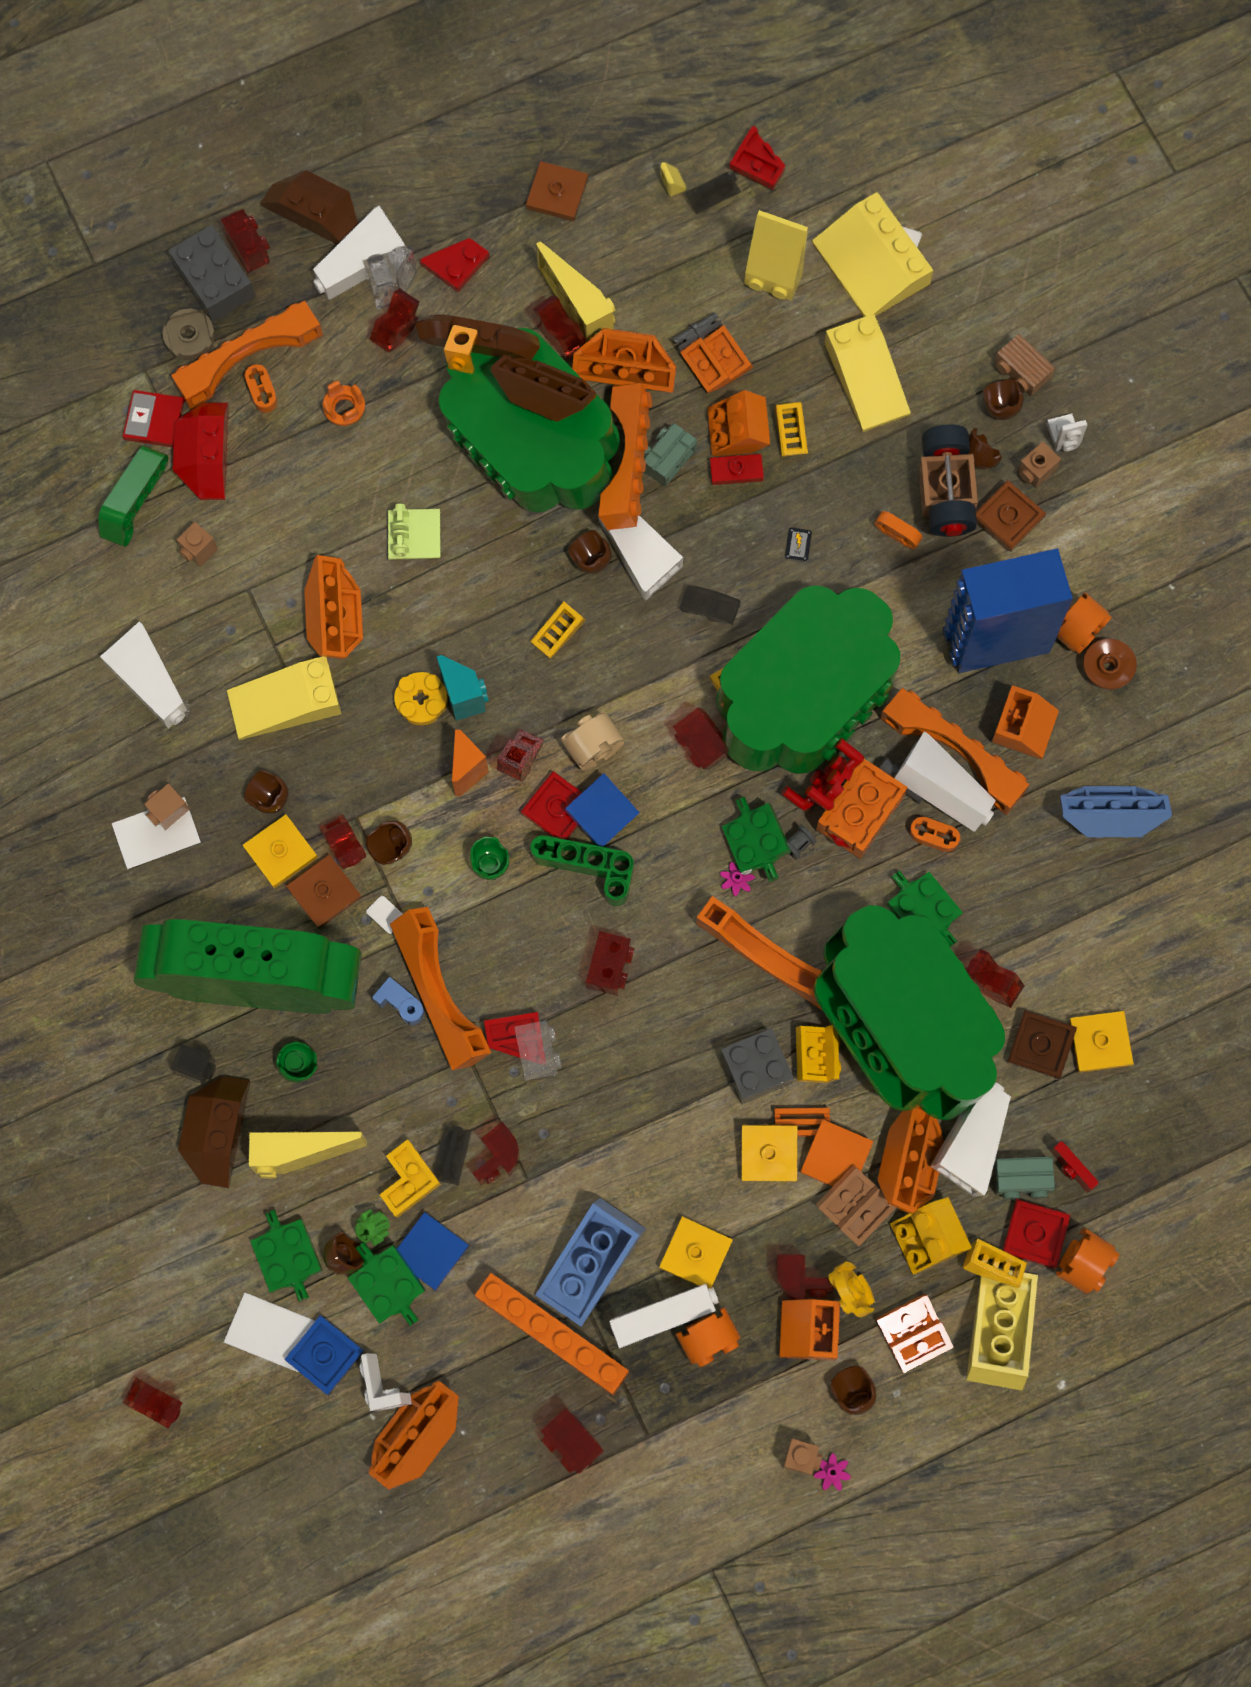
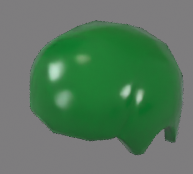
[469,836,509,880]
[276,1041,318,1083]

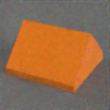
[452,730,489,796]

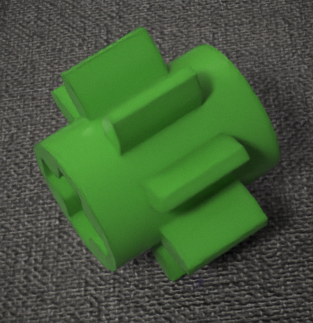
[355,1209,390,1246]

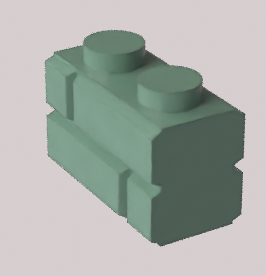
[644,423,697,487]
[994,1157,1055,1200]

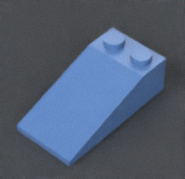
[535,1198,646,1327]

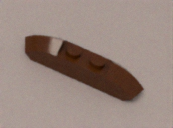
[415,314,540,360]

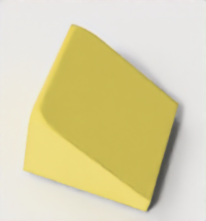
[660,162,686,196]

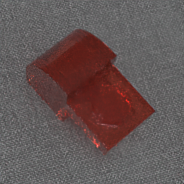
[370,288,420,353]
[533,295,586,359]
[497,729,544,782]
[320,815,366,870]
[966,949,1025,1008]
[472,1122,520,1185]
[776,1254,833,1300]
[122,1377,183,1429]

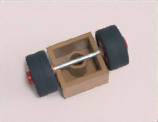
[918,424,978,537]

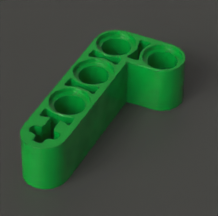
[98,446,168,547]
[531,836,634,906]

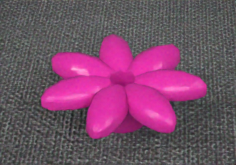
[720,862,755,896]
[814,1453,851,1491]

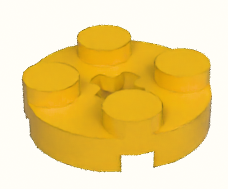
[394,672,448,725]
[829,1262,875,1318]

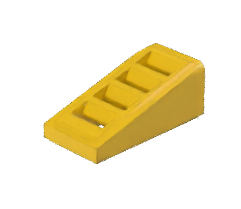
[774,402,808,457]
[530,602,586,659]
[963,1239,1027,1288]

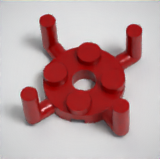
[781,738,864,811]

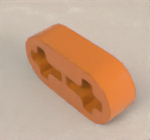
[245,364,278,413]
[874,511,923,549]
[910,817,960,852]

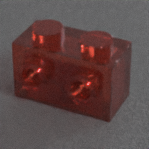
[221,208,270,273]
[673,707,729,770]
[586,931,635,996]
[541,1408,604,1475]

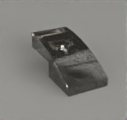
[679,585,741,625]

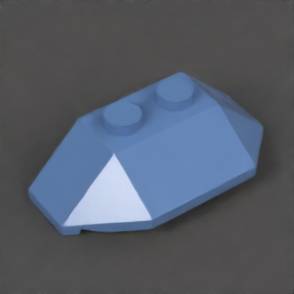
[1060,786,1172,838]

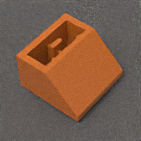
[707,390,770,456]
[992,685,1059,760]
[779,1299,840,1361]

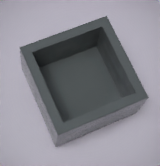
[721,1028,794,1105]

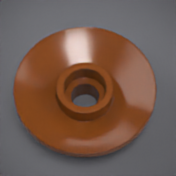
[1083,639,1137,690]

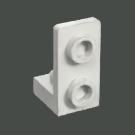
[1046,414,1087,452]
[360,1353,412,1411]

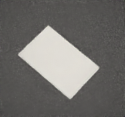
[112,797,201,869]
[224,1293,315,1372]

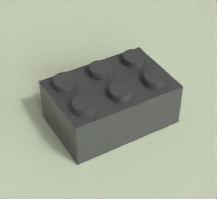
[168,225,255,322]

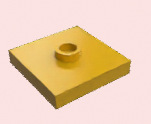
[243,814,318,889]
[1069,1011,1134,1073]
[741,1125,797,1181]
[659,1217,733,1289]

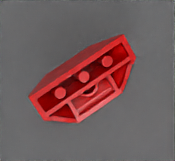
[173,403,229,500]

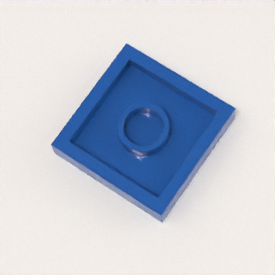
[564,773,640,847]
[397,1212,469,1291]
[284,1315,364,1396]

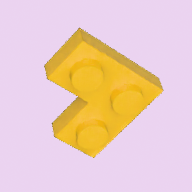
[380,1139,441,1218]

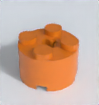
[1056,592,1112,654]
[1056,1228,1119,1294]
[675,1307,741,1367]

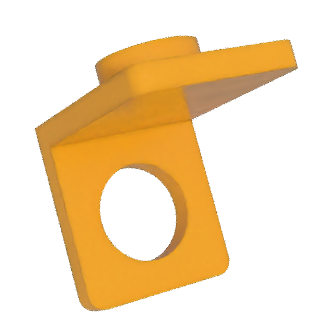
[444,325,478,374]

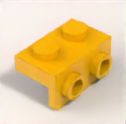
[796,1025,841,1083]

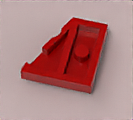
[729,125,786,190]
[484,1012,546,1065]

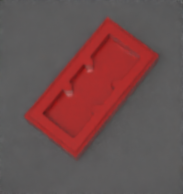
[710,454,764,485]
[1050,1141,1099,1193]

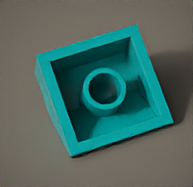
[437,655,489,721]

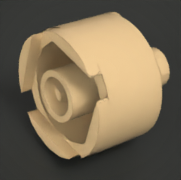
[561,711,625,771]

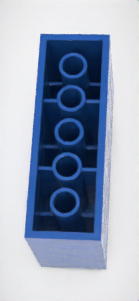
[942,548,1073,674]

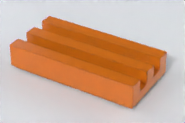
[774,1108,830,1137]

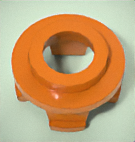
[322,381,365,426]

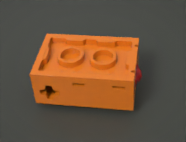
[816,759,908,860]

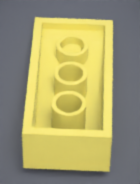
[744,210,808,301]
[536,241,616,343]
[824,314,911,432]
[227,657,342,740]
[249,1132,367,1179]
[966,1268,1038,1391]

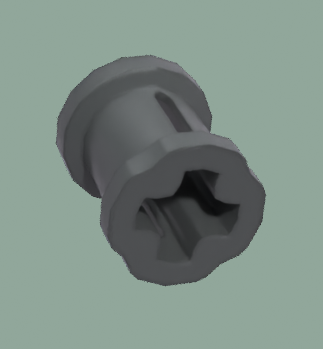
[787,825,817,860]

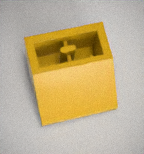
[890,1197,972,1275]

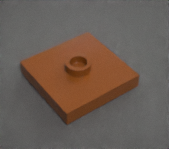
[526,161,589,221]
[976,480,1047,552]
[286,854,362,929]

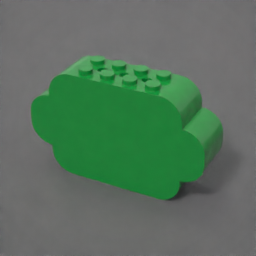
[439,328,620,512]
[716,586,901,774]
[814,905,1005,1120]
[133,919,362,1014]

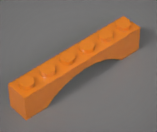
[171,300,323,410]
[598,382,652,530]
[881,688,1029,816]
[696,896,823,1011]
[390,907,491,1071]
[474,1273,629,1396]

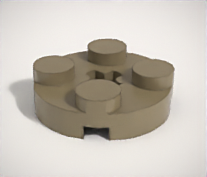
[162,309,215,360]

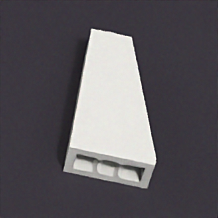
[313,206,407,300]
[599,516,683,601]
[100,621,188,729]
[895,731,996,832]
[930,1082,1011,1197]
[609,1284,719,1348]

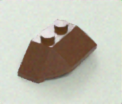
[260,170,358,245]
[491,355,596,421]
[178,1076,250,1188]

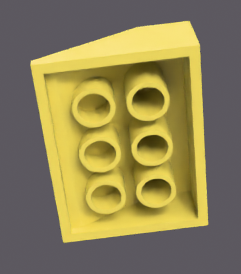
[812,192,933,317]

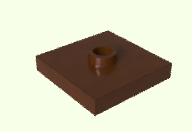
[1008,1010,1077,1080]

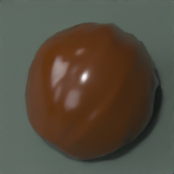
[983,379,1024,420]
[968,428,1002,470]
[568,530,612,574]
[244,770,289,814]
[366,821,412,865]
[323,1232,364,1275]
[831,1365,877,1415]

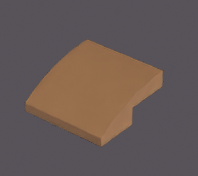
[816,1165,896,1246]

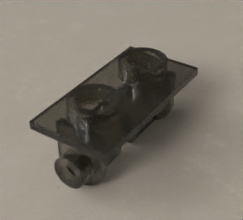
[685,171,741,214]
[433,1126,472,1186]

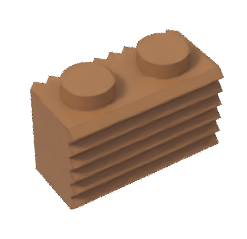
[995,334,1056,396]

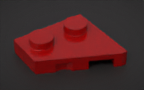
[420,238,490,292]

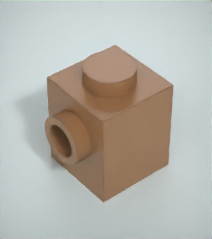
[1018,442,1061,488]
[177,522,218,567]
[144,783,189,830]
[783,1439,823,1476]

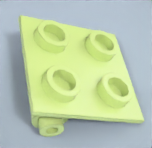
[388,504,440,560]

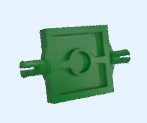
[722,797,791,882]
[886,871,963,948]
[250,1210,323,1302]
[348,1242,426,1327]

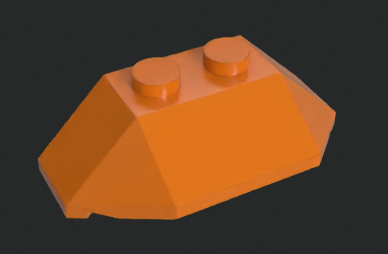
[572,328,676,393]
[304,555,363,659]
[877,1106,944,1214]
[368,1381,459,1490]

